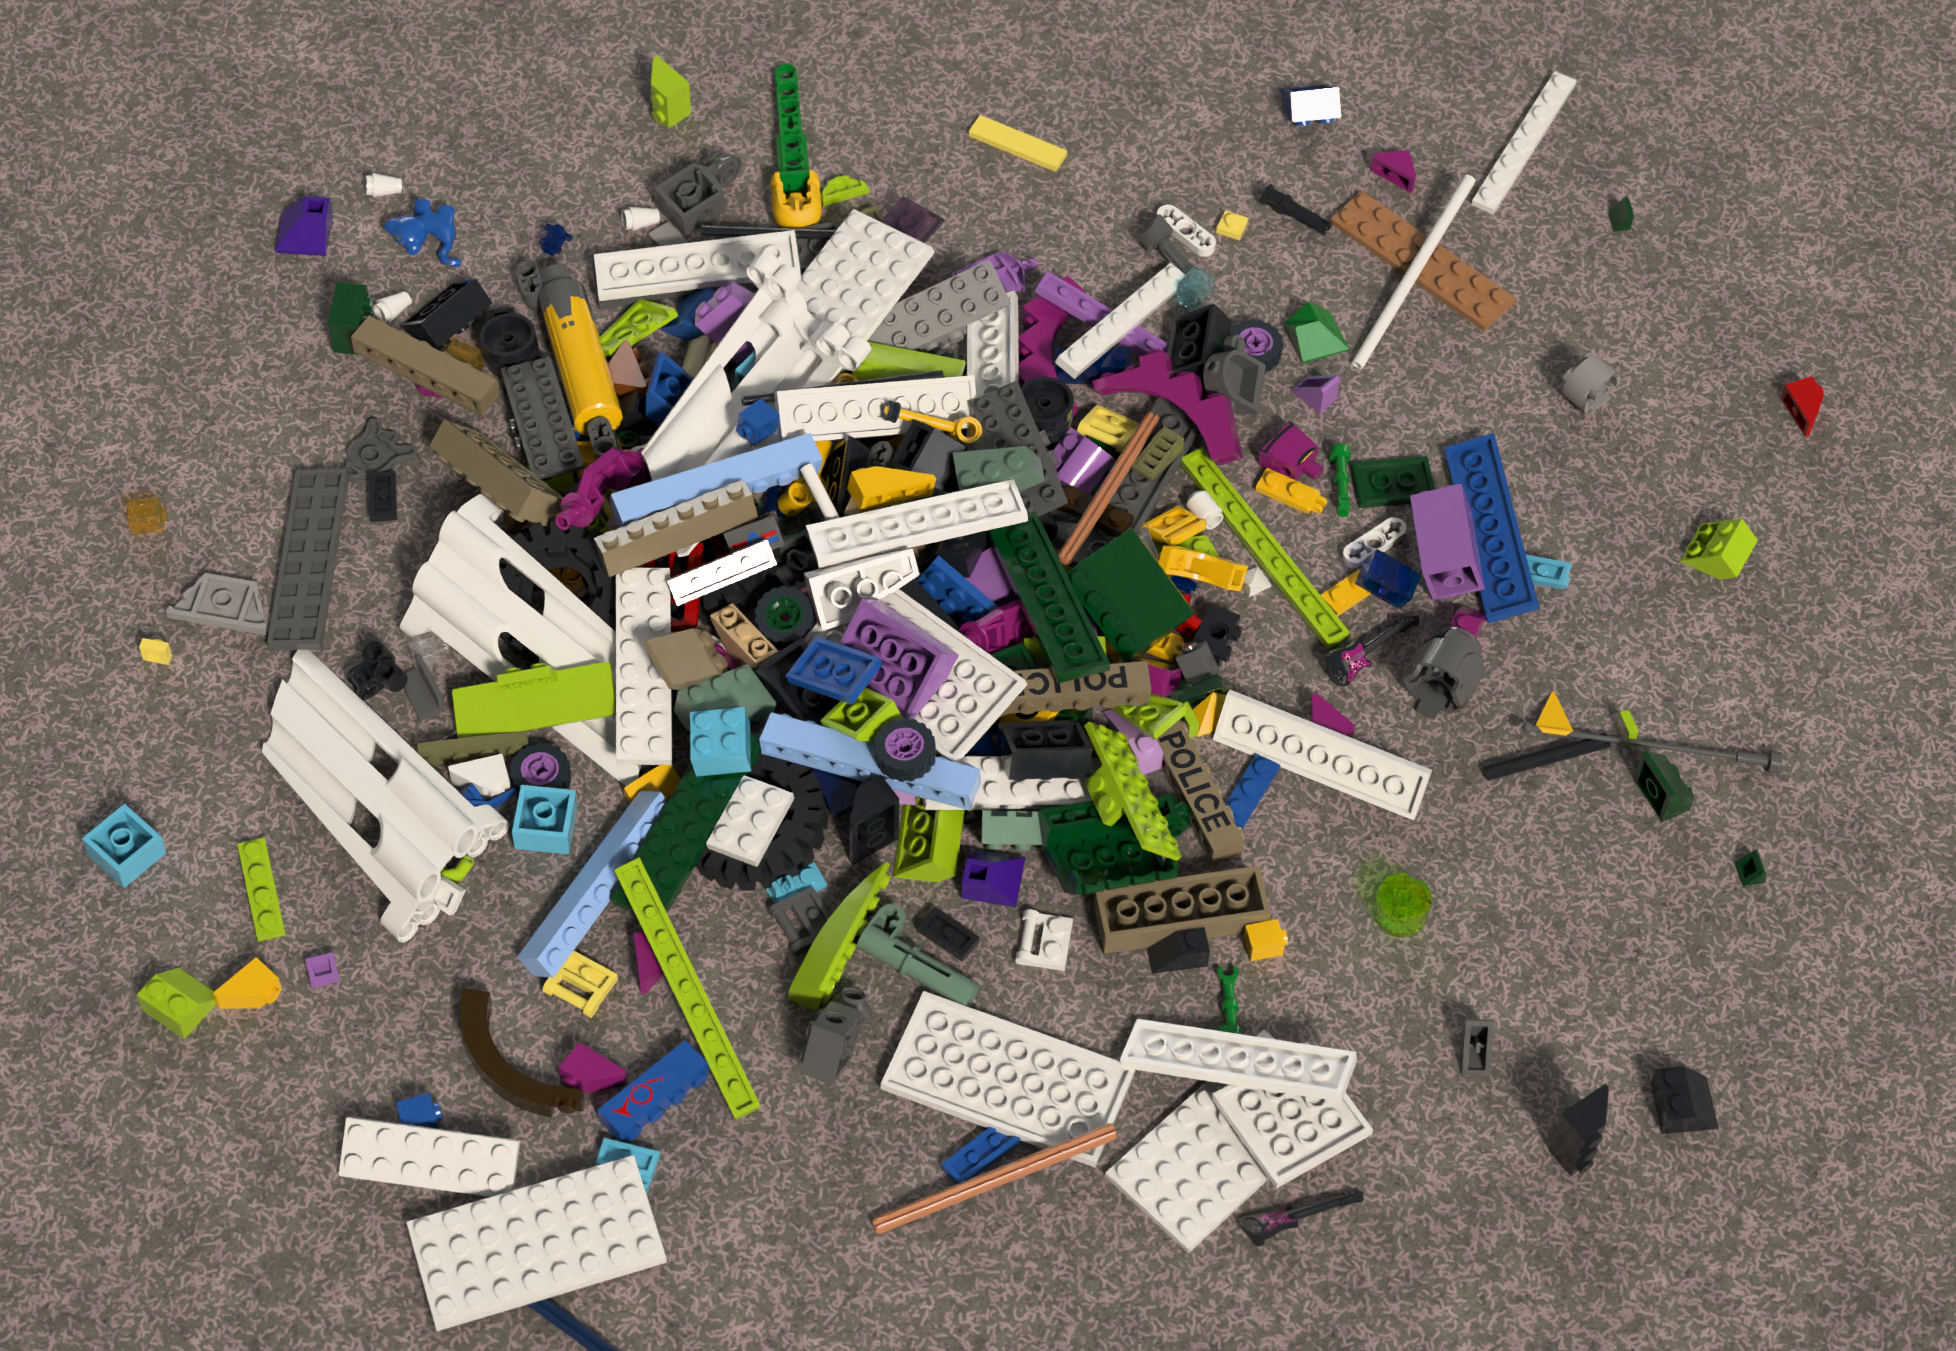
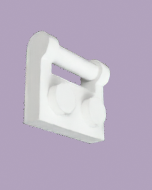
[1015,909,1073,971]

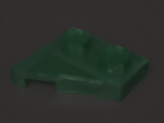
[1170,675,1237,705]

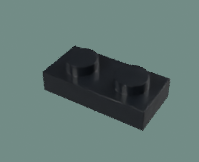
[369,471,398,522]
[918,907,979,962]

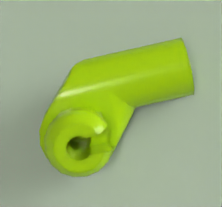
[440,855,475,883]

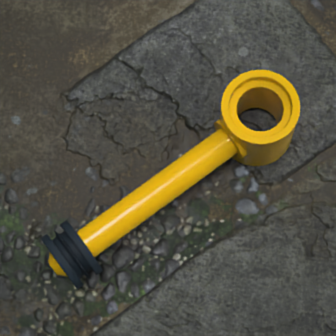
[884,400,982,444]

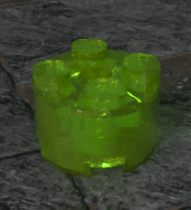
[1373,873,1432,938]

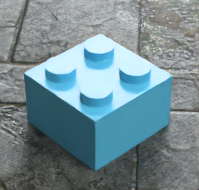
[690,707,751,776]
[512,785,578,854]
[82,804,166,888]

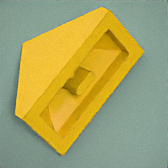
[1193,692,1226,737]

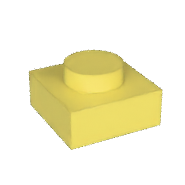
[1216,210,1249,240]
[139,638,172,665]

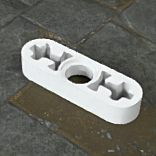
[1157,205,1216,256]
[1342,518,1406,569]

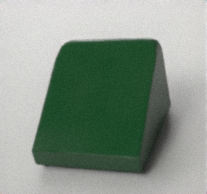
[1608,197,1634,231]

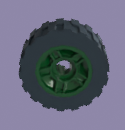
[755,586,815,649]

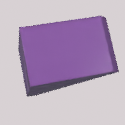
[1290,375,1340,414]

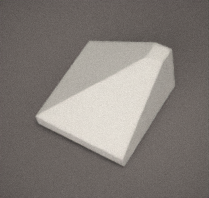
[1242,566,1272,597]

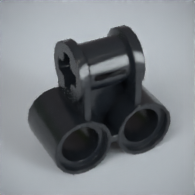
[346,640,408,700]

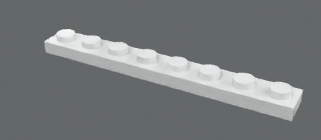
[1471,71,1577,215]
[1055,263,1190,379]

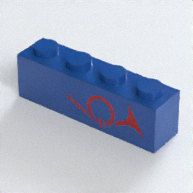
[598,1040,709,1143]

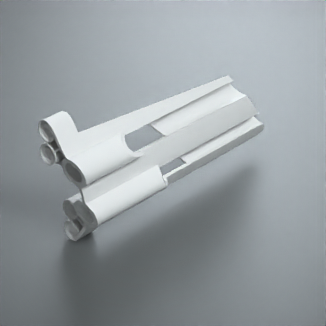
[641,251,872,557]
[400,494,641,786]
[262,650,509,942]

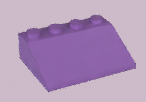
[839,599,959,720]

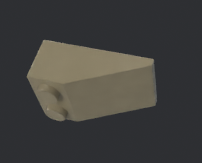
[643,628,728,690]

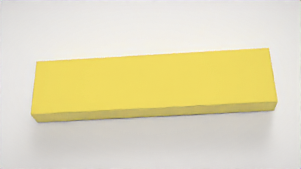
[969,115,1067,172]

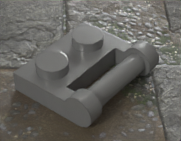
[768,886,831,956]

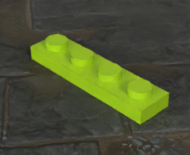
[237,837,286,942]

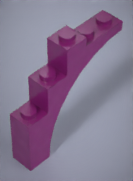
[1018,275,1085,421]
[1093,349,1243,465]

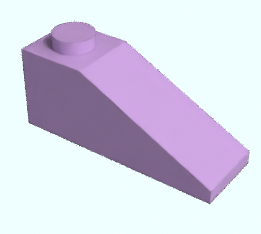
[1104,709,1163,775]

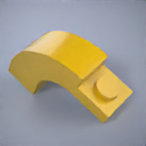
[1158,545,1248,591]

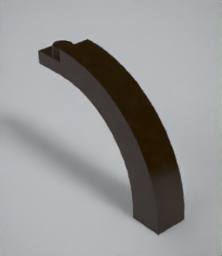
[460,988,585,1118]

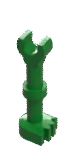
[1329,444,1351,517]
[1217,966,1243,1035]

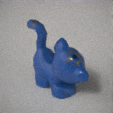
[383,199,461,267]

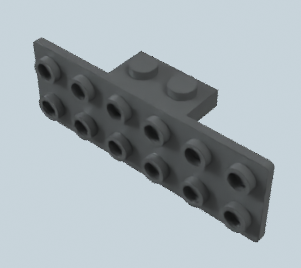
[501,357,584,479]
[971,381,1068,517]

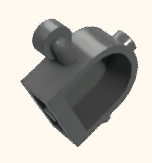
[1203,335,1266,415]

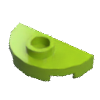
[821,175,869,207]

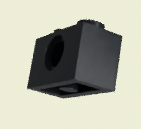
[1192,604,1243,667]

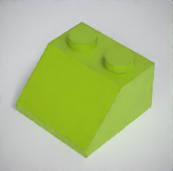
[651,55,691,128]
[821,688,903,741]
[137,968,216,1039]

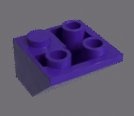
[275,196,333,256]
[961,849,1025,907]

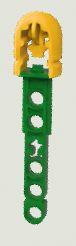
[770,64,822,229]

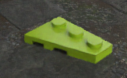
[600,299,678,358]
[1111,693,1187,740]

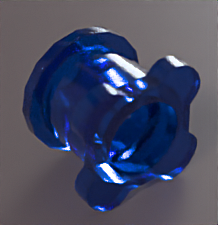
[539,224,573,256]

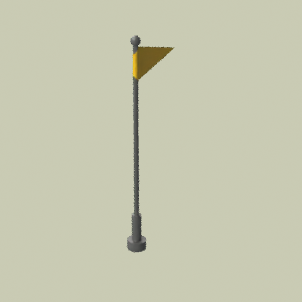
[1522,692,1782,774]

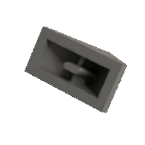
[1460,1019,1494,1076]

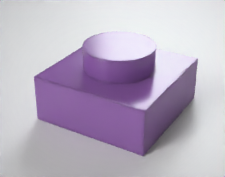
[305,952,340,988]

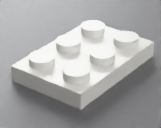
[706,775,794,867]

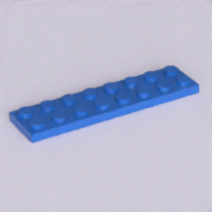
[1444,433,1540,623]

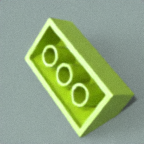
[852,341,966,381]
[893,796,965,882]

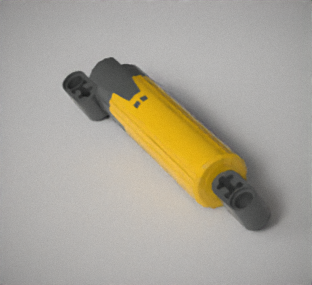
[516,260,622,458]

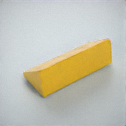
[624,764,681,804]

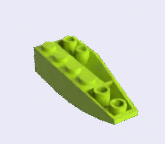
[787,862,892,1012]

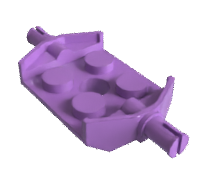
[952,252,1038,293]

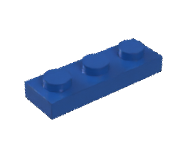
[1225,753,1281,829]
[941,1127,1022,1185]

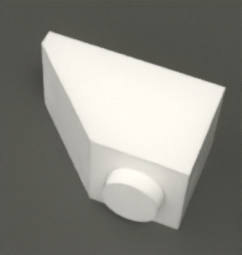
[448,754,511,800]

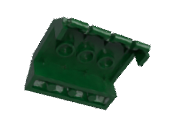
[1039,800,1179,895]

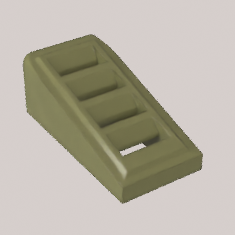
[1131,427,1184,482]

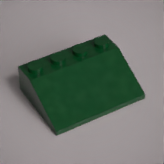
[1066,528,1196,662]

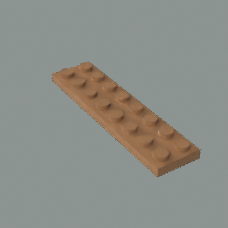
[1330,191,1517,332]

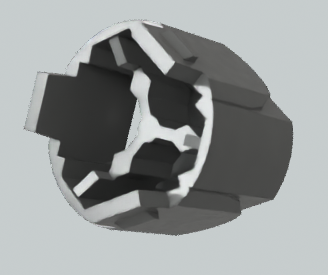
[1401,627,1486,720]

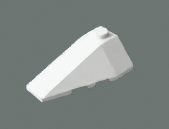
[804,548,919,630]

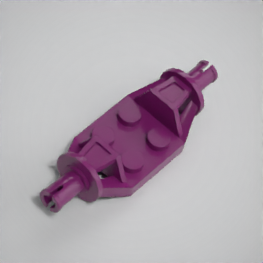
[555,448,647,530]
[959,599,1036,654]

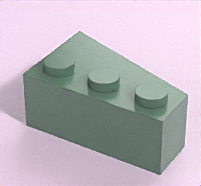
[953,446,1045,492]
[674,664,776,731]
[981,810,1043,850]

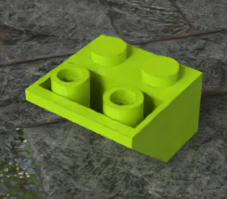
[1680,518,1758,580]

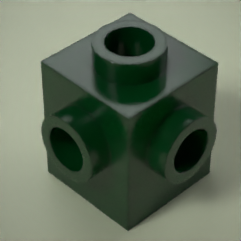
[1157,792,1192,837]

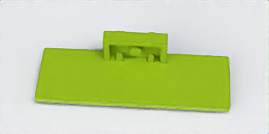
[452,662,616,738]
[1084,722,1182,861]

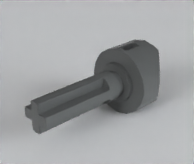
[1136,214,1197,278]

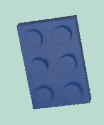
[917,555,999,626]
[786,636,883,705]

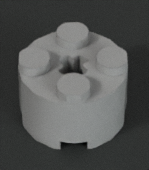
[1562,352,1621,414]

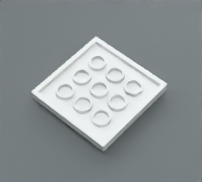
[1212,1041,1373,1189]

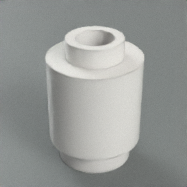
[1186,491,1223,529]

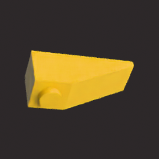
[847,466,936,513]

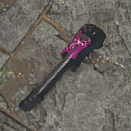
[1324,616,1420,686]
[1240,1191,1364,1246]

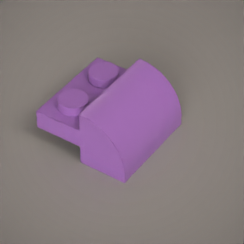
[1053,427,1115,494]

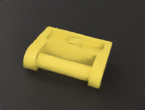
[1077,404,1140,453]
[543,951,618,1018]

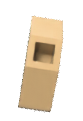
[710,603,779,668]

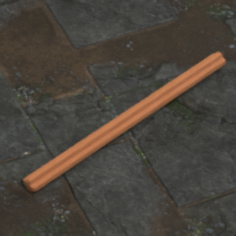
[1058,412,1159,566]
[872,1123,1117,1234]

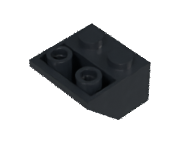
[890,419,968,491]

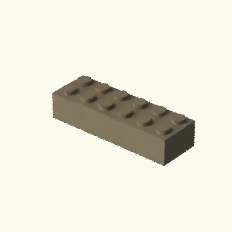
[430,419,564,528]
[1093,866,1271,954]

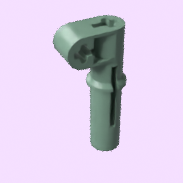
[857,904,980,1007]

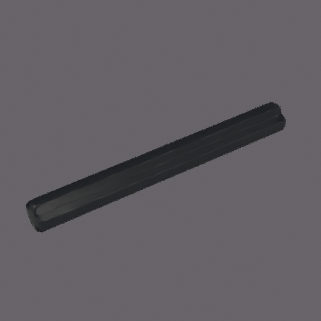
[1483,733,1611,781]

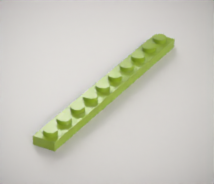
[1180,447,1350,650]
[614,857,762,1120]

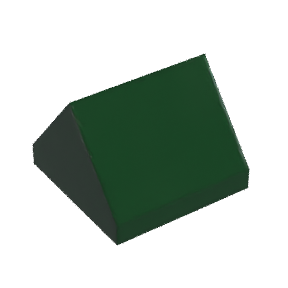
[1735,849,1766,886]

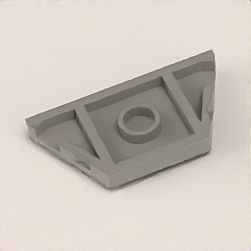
[166,573,268,635]

